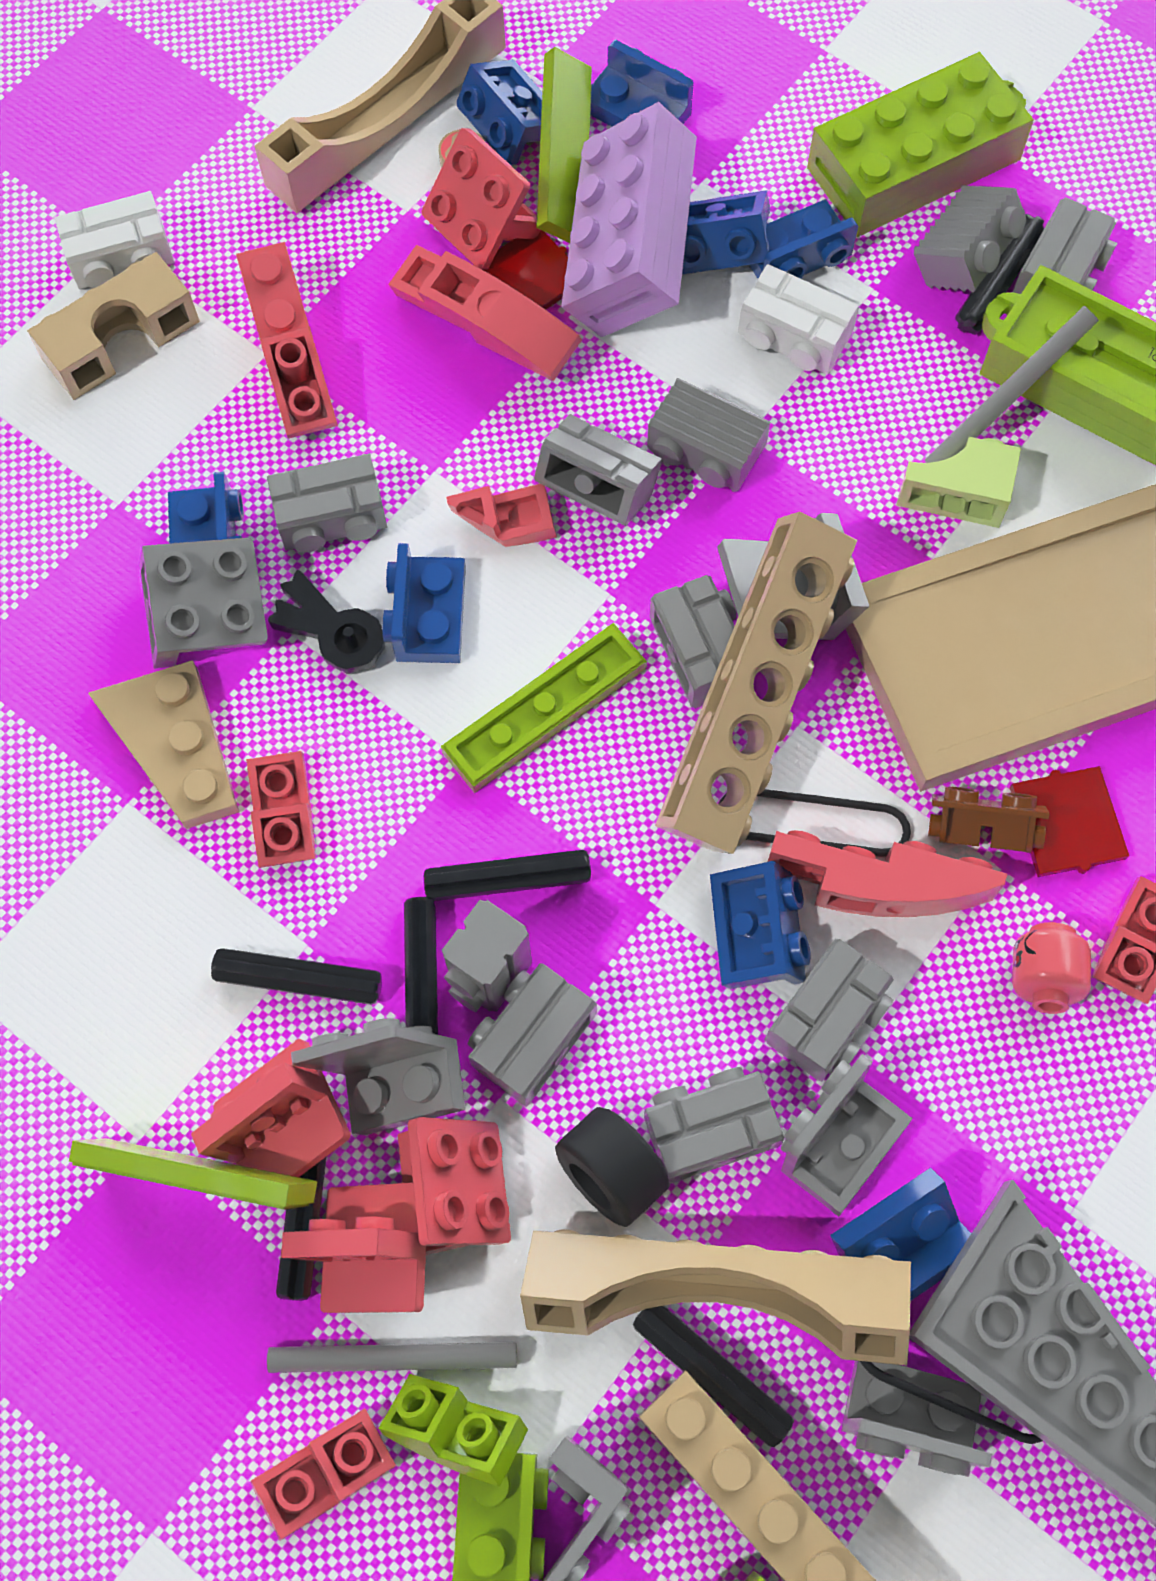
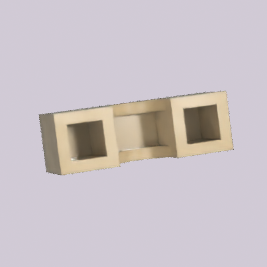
[27,252,200,400]

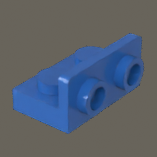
[590,39,694,127]
[456,59,542,165]
[682,190,770,275]
[749,199,858,279]
[168,471,244,544]
[383,543,466,663]
[710,861,811,989]
[830,1167,971,1302]

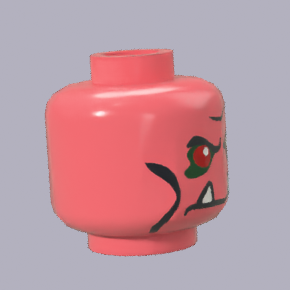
[1012,922,1091,1014]

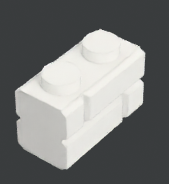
[54,191,175,289]
[738,264,860,374]

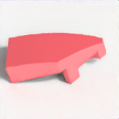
[446,484,557,547]

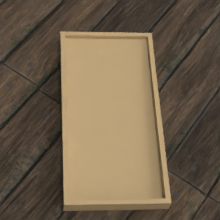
[846,484,1156,792]

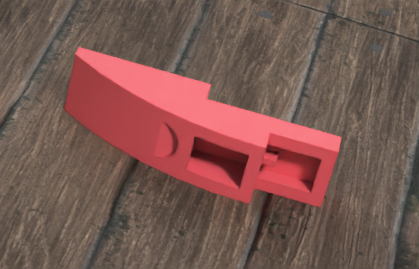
[236,241,338,439]
[388,245,582,381]
[767,830,1007,917]

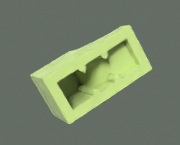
[896,437,1021,528]

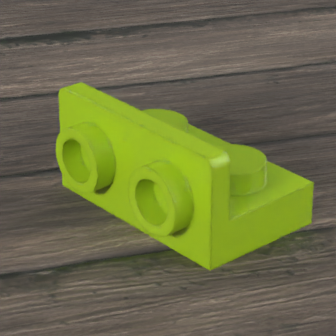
[452,1453,549,1581]

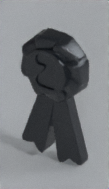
[268,570,385,674]

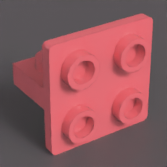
[421,128,541,270]
[191,1039,351,1177]
[398,1117,511,1255]
[281,1182,426,1313]

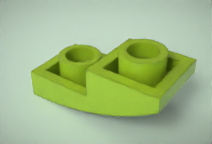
[378,1374,528,1487]

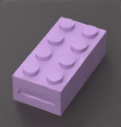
[561,102,697,337]

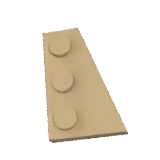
[88,660,240,829]

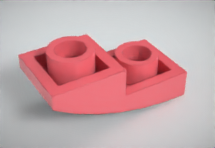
[246,751,316,868]
[1092,876,1156,1004]
[250,1408,396,1541]

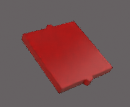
[483,230,568,310]
[1009,766,1130,877]

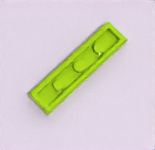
[536,46,592,243]
[440,623,647,793]
[68,1138,317,1210]

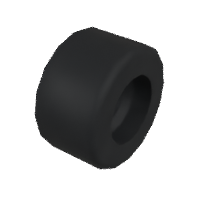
[555,1107,670,1227]

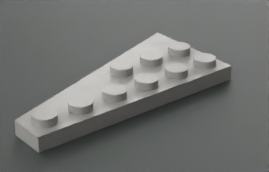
[909,1179,1156,1527]

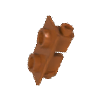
[928,787,1049,853]

